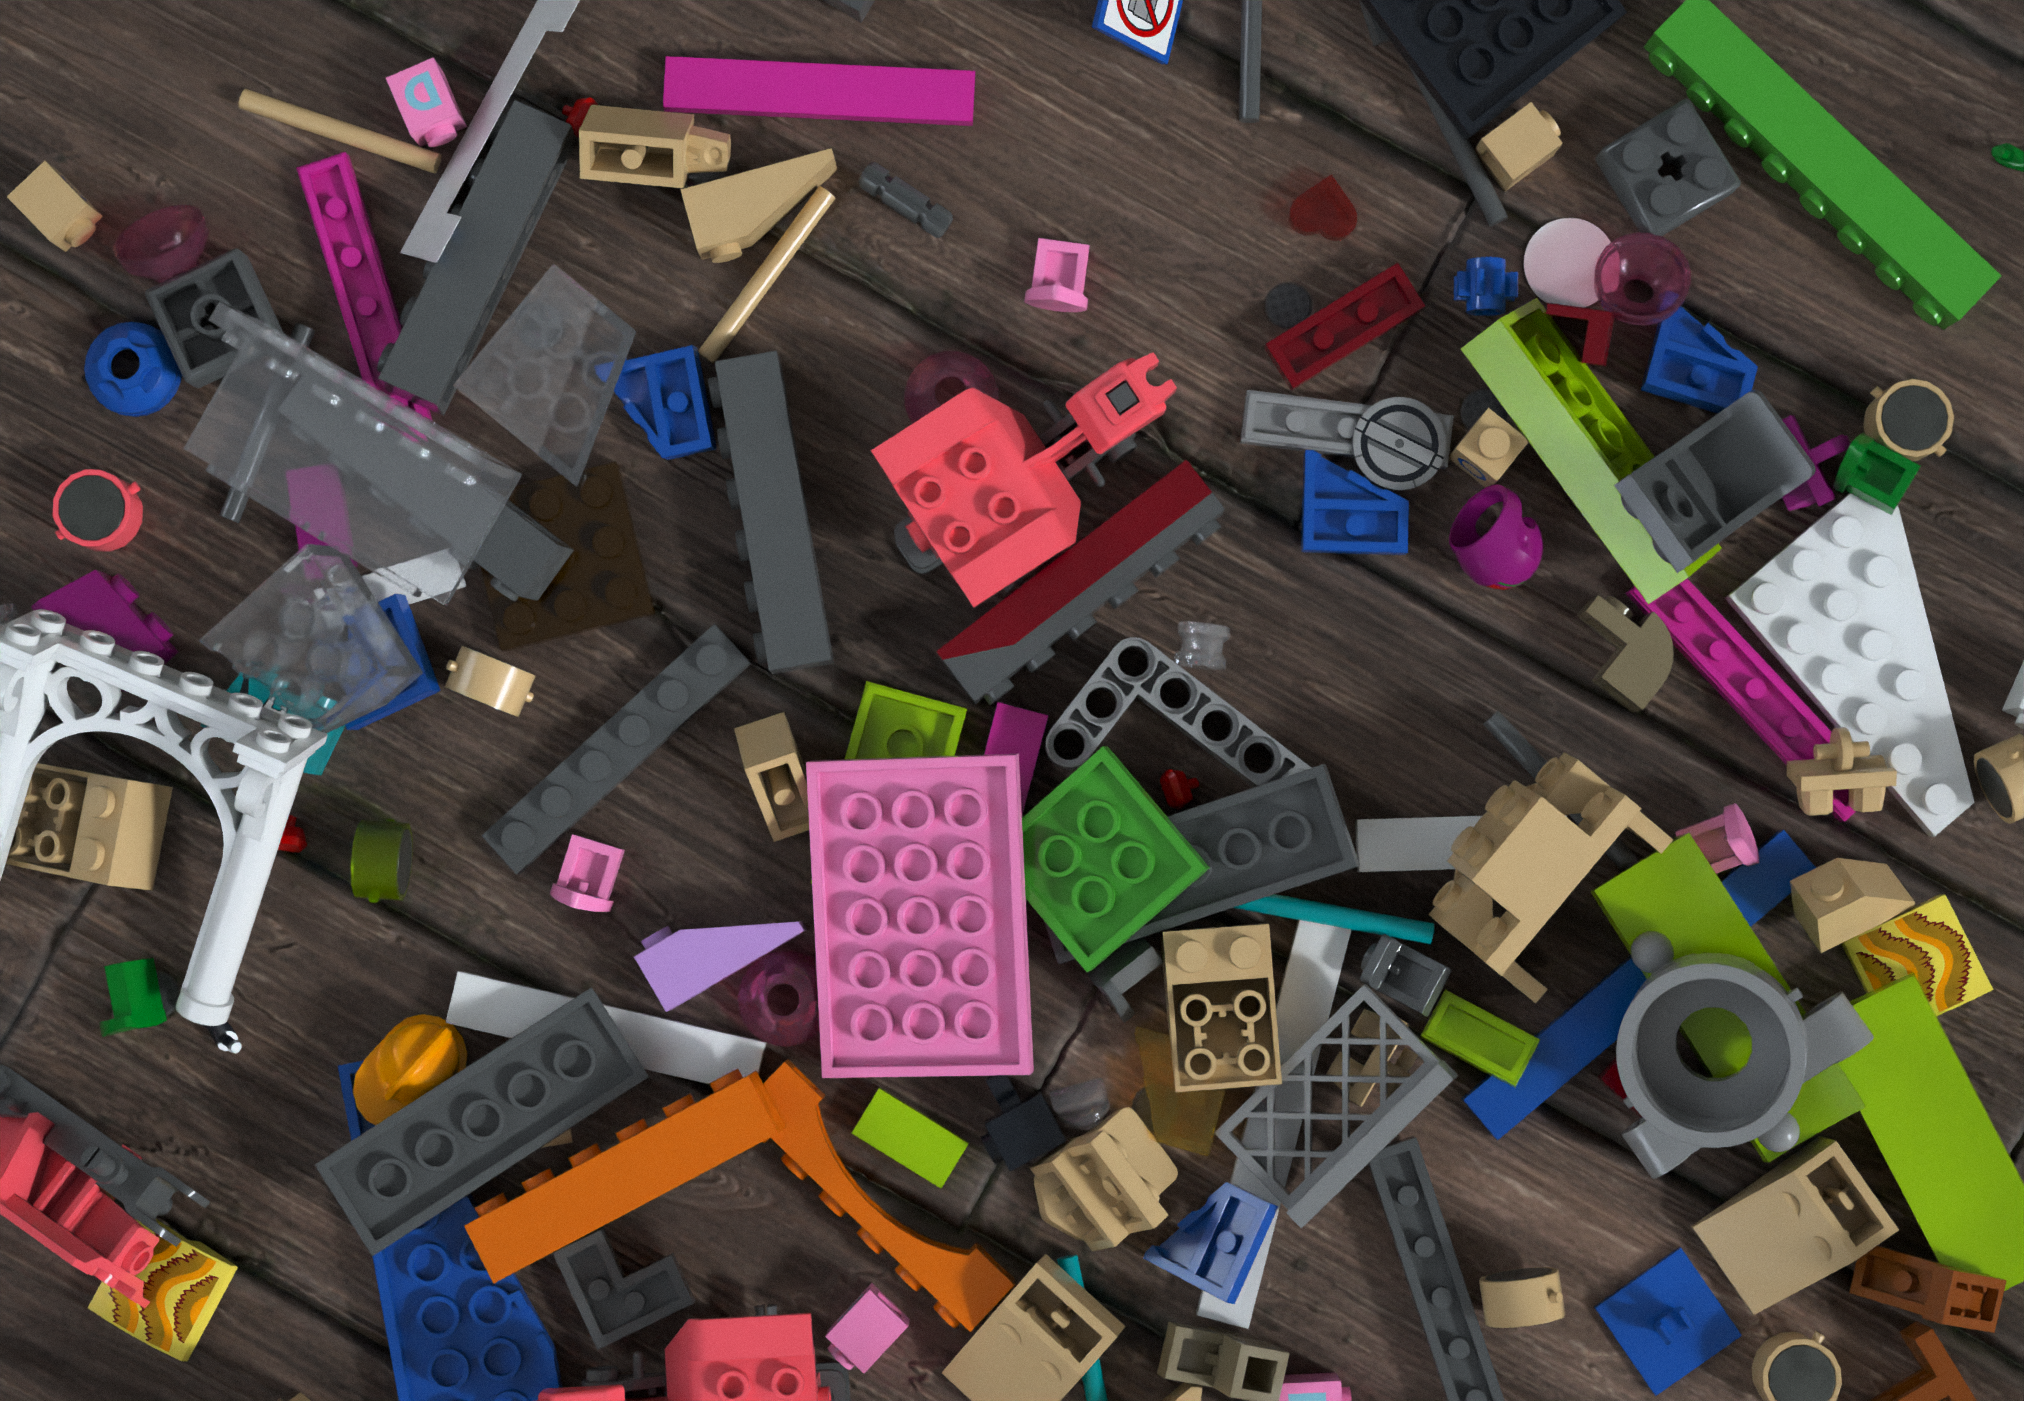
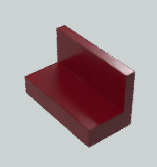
[1546,303,1615,366]

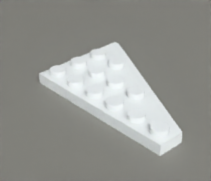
[1725,492,1975,837]

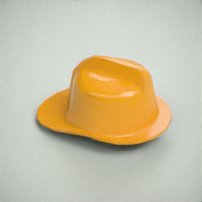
[353,1014,467,1126]

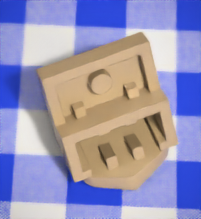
[1029,1107,1178,1251]

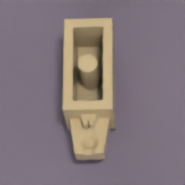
[579,105,731,188]

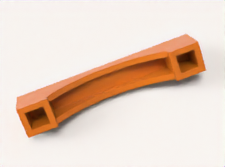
[763,1059,1015,1332]

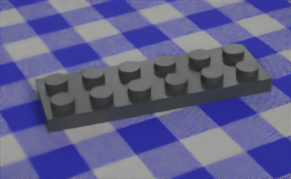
[1044,764,1360,965]
[315,987,649,1256]

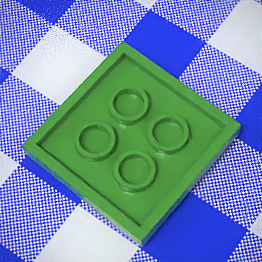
[1022,746,1210,972]

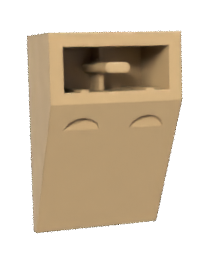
[6,763,173,891]
[1160,923,1282,1092]
[1691,1136,1899,1315]
[942,1254,1125,1401]

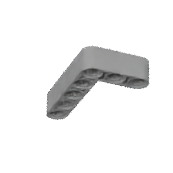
[1045,637,1311,788]

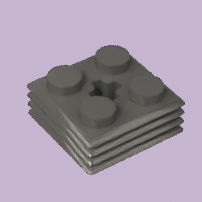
[1595,99,1741,243]
[145,248,288,388]

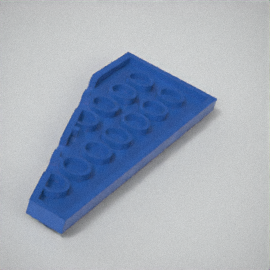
[338,1060,563,1401]

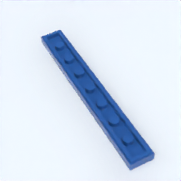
[1461,830,1816,1140]

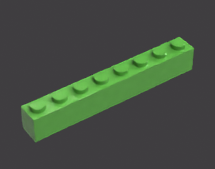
[1643,0,2002,330]

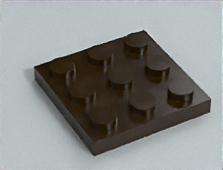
[480,461,656,652]

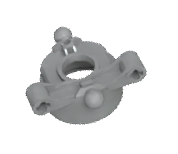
[1616,931,1874,1179]

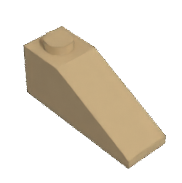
[680,148,837,263]

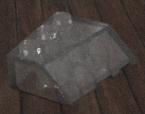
[453,263,636,487]
[199,544,423,733]

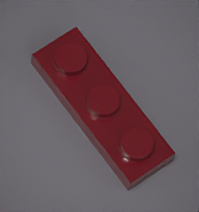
[1264,263,1425,391]

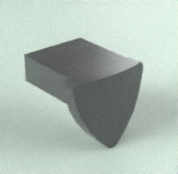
[1087,937,1163,1023]

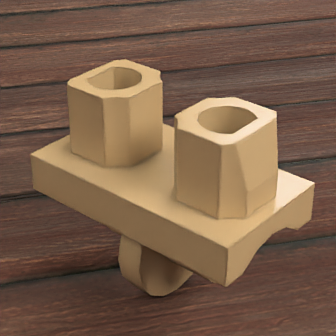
[1787,727,1897,816]
[1326,1009,1418,1107]

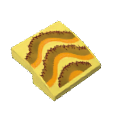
[1841,894,1994,1016]
[88,1219,238,1362]

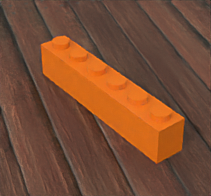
[464,1068,786,1284]

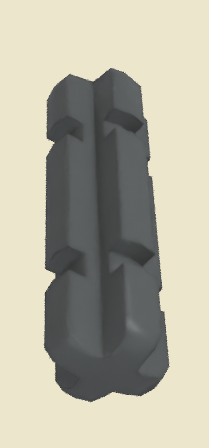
[858,162,953,238]

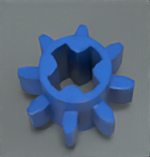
[1454,257,1518,316]

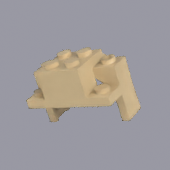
[1429,752,1673,1003]

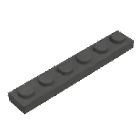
[482,624,751,875]
[1368,1136,1505,1401]

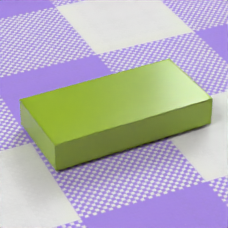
[1421,990,1540,1088]
[851,1087,969,1188]

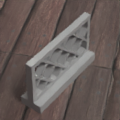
[1215,984,1458,1228]

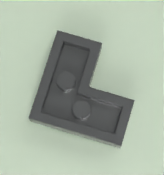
[552,1228,696,1350]

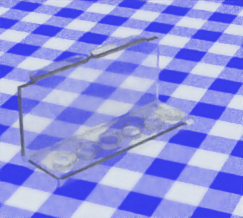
[183,301,522,606]

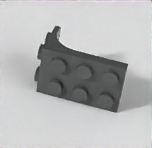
[1614,390,1816,573]

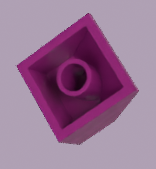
[31,570,178,693]

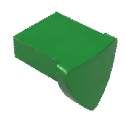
[1833,433,1921,515]
[99,958,167,1037]

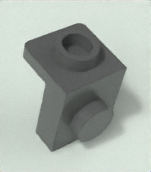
[1360,934,1452,1017]

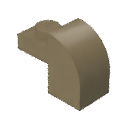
[1576,595,1674,713]
[1157,1321,1290,1401]

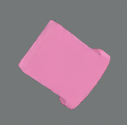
[1024,238,1090,312]
[1675,803,1759,873]
[550,834,625,912]

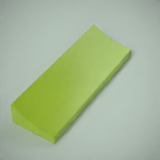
[1461,298,1722,605]
[1590,833,1867,1163]
[1839,972,2024,1291]

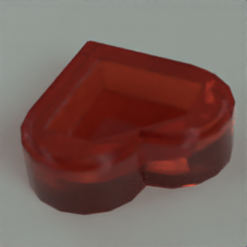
[1289,174,1357,241]

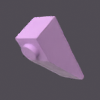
[634,921,807,1012]

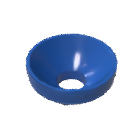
[84,322,182,417]

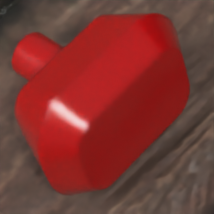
[562,97,598,138]
[1160,769,1199,810]
[278,815,307,853]

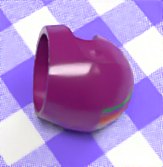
[1449,484,1543,590]

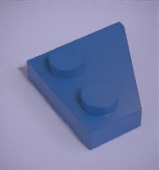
[597,345,717,460]

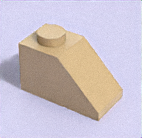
[734,712,809,842]
[1790,858,1915,953]

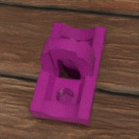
[1782,415,1851,511]

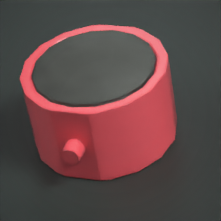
[53,469,143,552]

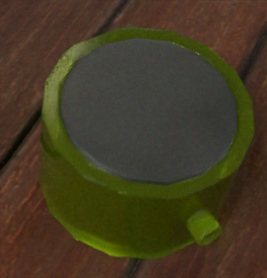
[351,818,413,903]

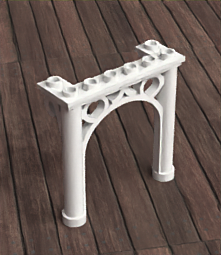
[0,609,328,1026]

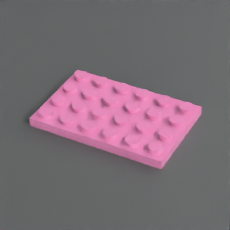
[806,753,1034,1078]

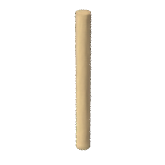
[239,89,441,174]
[698,186,836,365]

